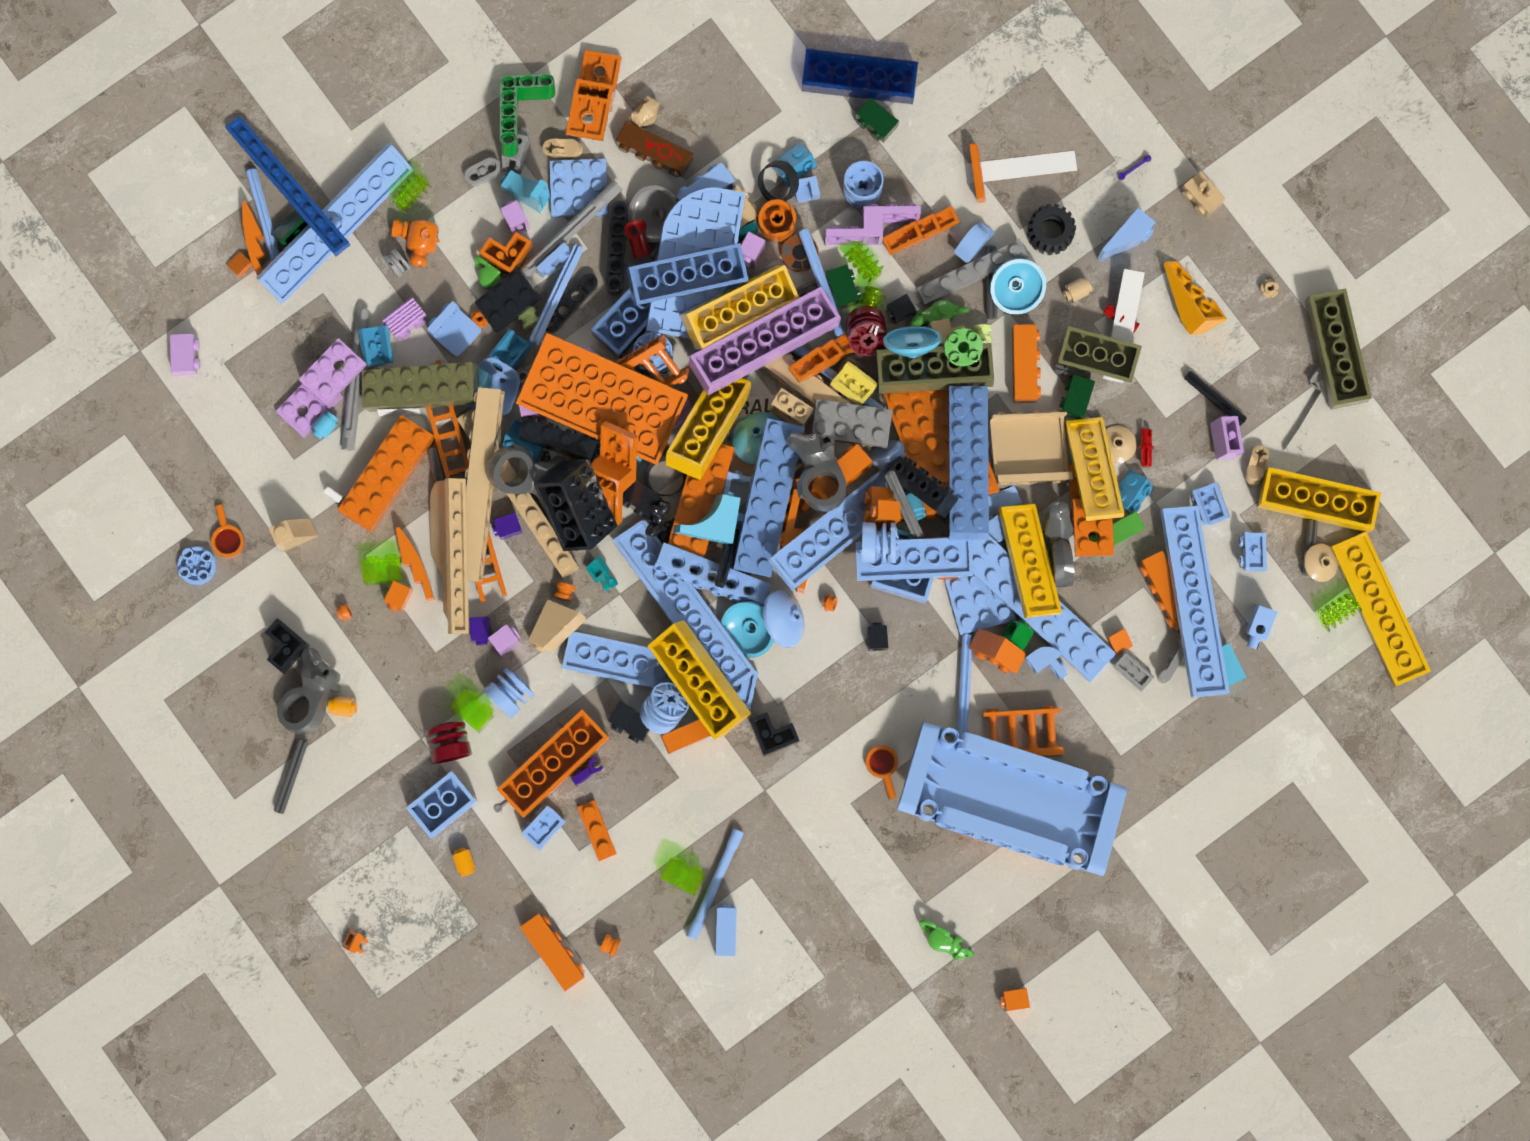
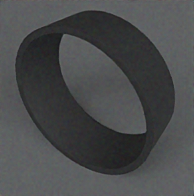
[758,160,799,201]
[645,455,687,497]

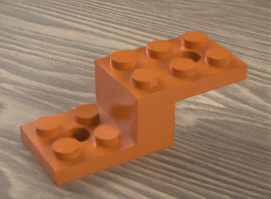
[566,50,622,141]
[591,421,638,525]
[1068,465,1114,557]
[779,489,807,594]

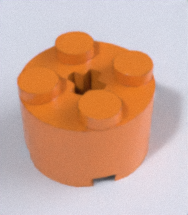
[758,199,796,242]

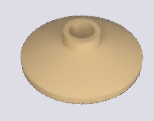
[1106,425,1137,463]
[1304,544,1338,582]

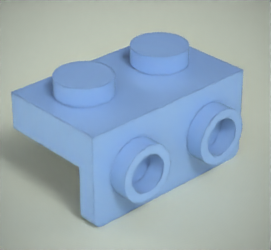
[536,242,570,278]
[1192,482,1231,526]
[1239,531,1267,572]
[521,805,566,851]

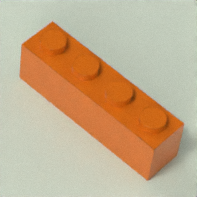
[1012,325,1041,403]
[1139,551,1179,631]
[520,914,585,991]

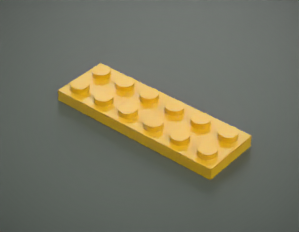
[1065,417,1124,521]
[998,504,1062,618]

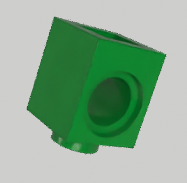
[1002,619,1034,651]

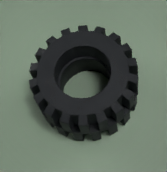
[1027,204,1076,255]

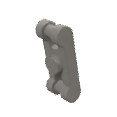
[1157,638,1184,683]

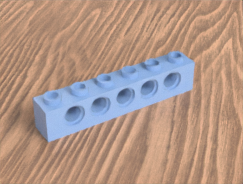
[653,543,771,607]

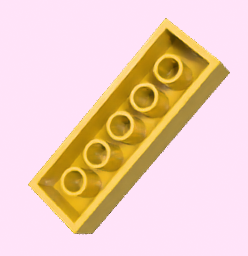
[680,265,799,349]
[666,378,751,480]
[1257,467,1381,533]
[648,620,751,740]

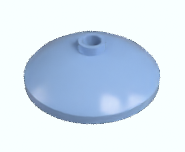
[763,590,805,648]

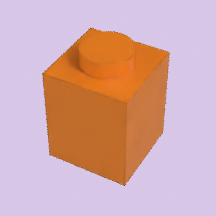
[384,580,413,612]
[999,988,1030,1011]

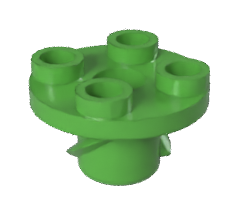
[944,328,983,366]

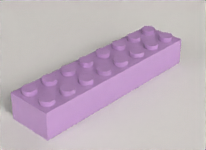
[689,287,841,395]

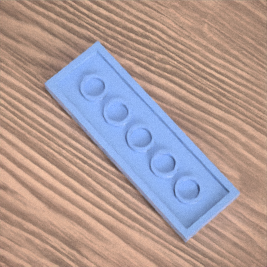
[855,538,973,581]

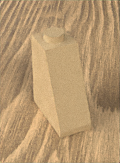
[269,519,318,552]
[528,599,586,653]

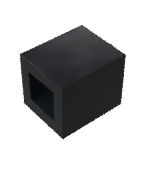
[885,294,916,324]
[867,622,889,651]

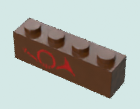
[616,121,694,178]

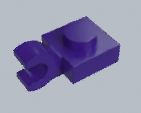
[572,757,604,786]

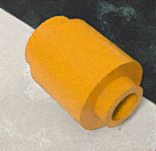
[328,696,357,717]
[451,847,476,877]

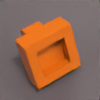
[342,929,369,954]

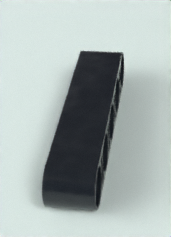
[606,201,628,296]

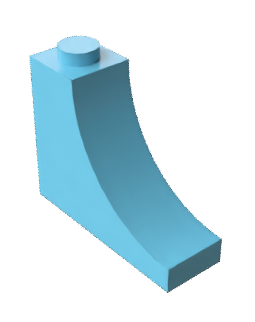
[500,170,550,214]
[673,492,741,544]

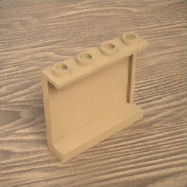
[988,409,1073,486]

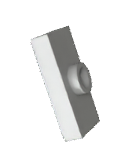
[1112,651,1154,692]

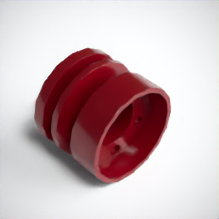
[846,305,888,357]
[425,722,472,764]

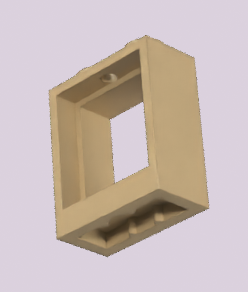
[769,388,814,427]

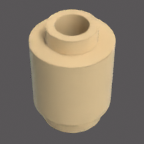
[1063,277,1093,303]

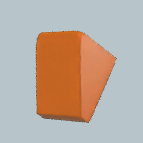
[227,251,253,278]
[1107,628,1133,655]

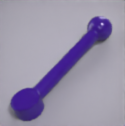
[1118,155,1152,180]

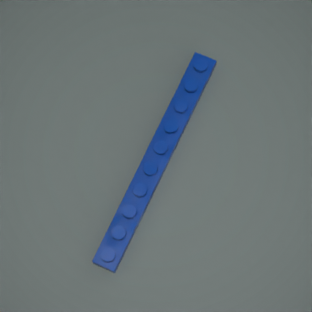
[225,116,350,257]

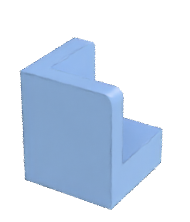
[796,176,820,203]

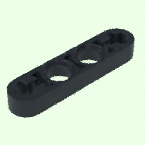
[545,274,598,334]

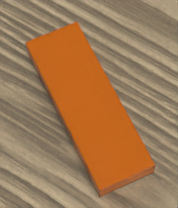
[969,143,986,203]

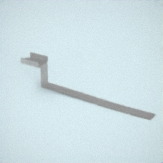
[1283,371,1322,450]

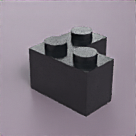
[265,618,310,674]
[608,701,650,744]
[749,712,800,757]

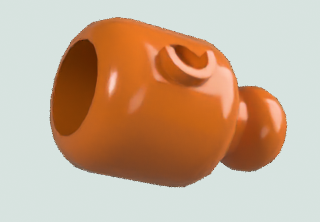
[406,220,440,267]

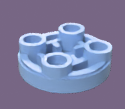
[868,439,906,470]
[177,546,216,585]

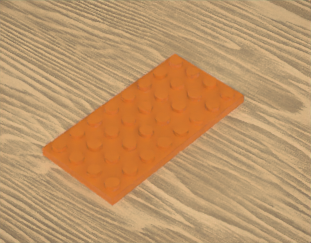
[516,332,688,465]
[877,380,999,515]

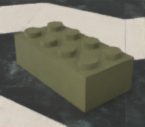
[1057,326,1142,383]

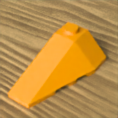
[1164,261,1227,335]

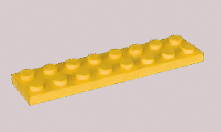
[1331,532,1431,687]

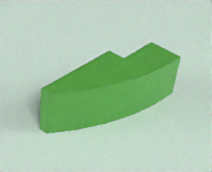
[1089,511,1145,558]

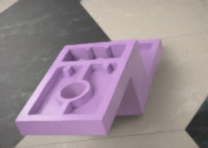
[825,203,921,246]
[275,338,367,438]

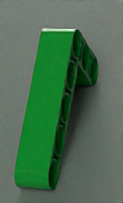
[500,74,556,157]

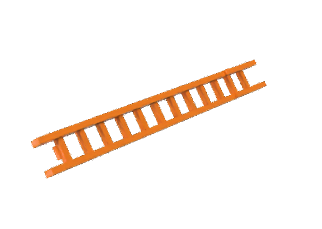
[426,360,508,603]

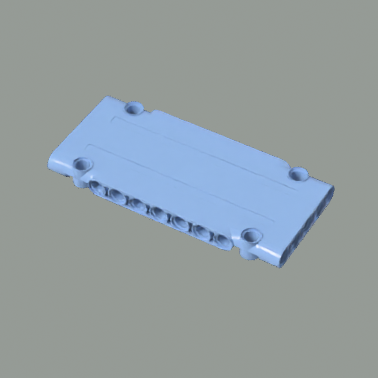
[897,721,1127,876]

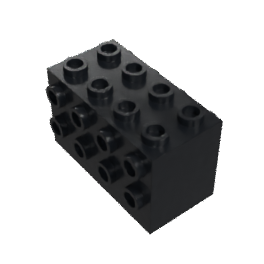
[533,459,618,551]

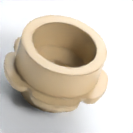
[1260,279,1279,298]

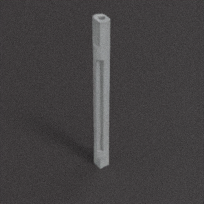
[520,180,622,278]
[341,309,370,451]

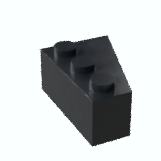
[623,481,663,522]

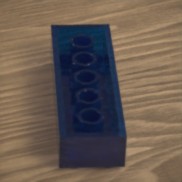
[801,48,918,104]

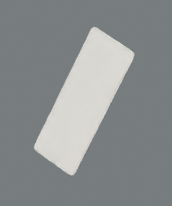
[377,408,421,416]

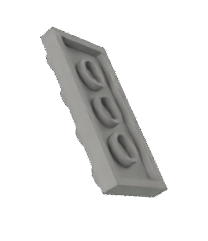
[812,399,892,449]

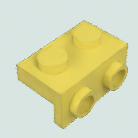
[830,361,878,405]

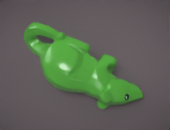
[474,255,506,290]
[909,300,970,329]
[919,918,975,960]

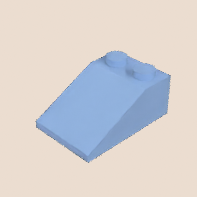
[1097,208,1156,261]

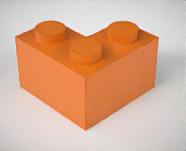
[479,232,533,275]
[863,486,900,530]
[968,628,1027,674]

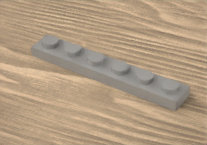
[917,239,1028,306]

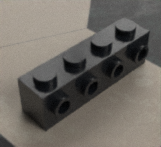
[518,416,598,463]
[888,456,958,518]

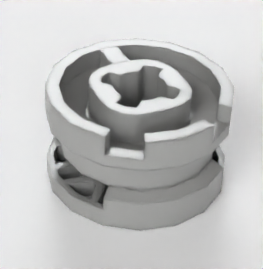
[382,248,411,278]

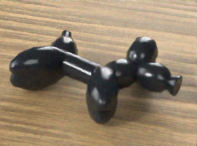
[645,500,675,544]

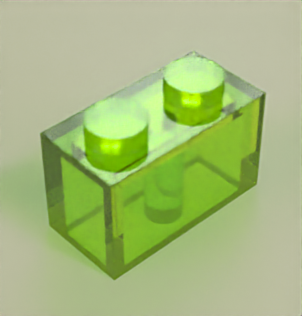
[361,554,404,586]
[449,689,495,733]
[660,856,706,896]

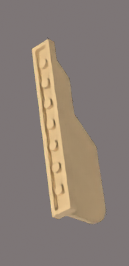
[430,478,469,634]

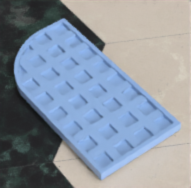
[646,187,745,339]

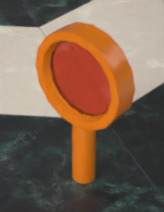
[211,504,245,558]
[865,745,898,800]

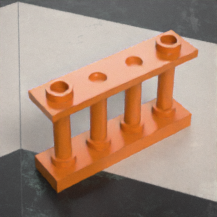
[616,334,689,387]
[982,705,1064,757]

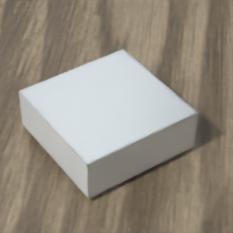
[324,487,344,505]

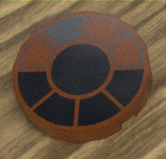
[781,234,819,272]

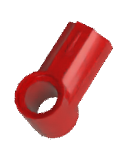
[624,219,651,259]

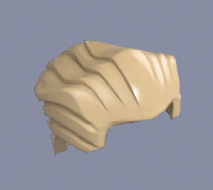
[628,96,659,128]

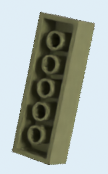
[1305,288,1372,410]
[876,343,994,394]
[362,362,479,412]

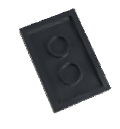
[474,268,542,333]

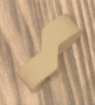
[543,138,583,158]
[1245,446,1269,485]

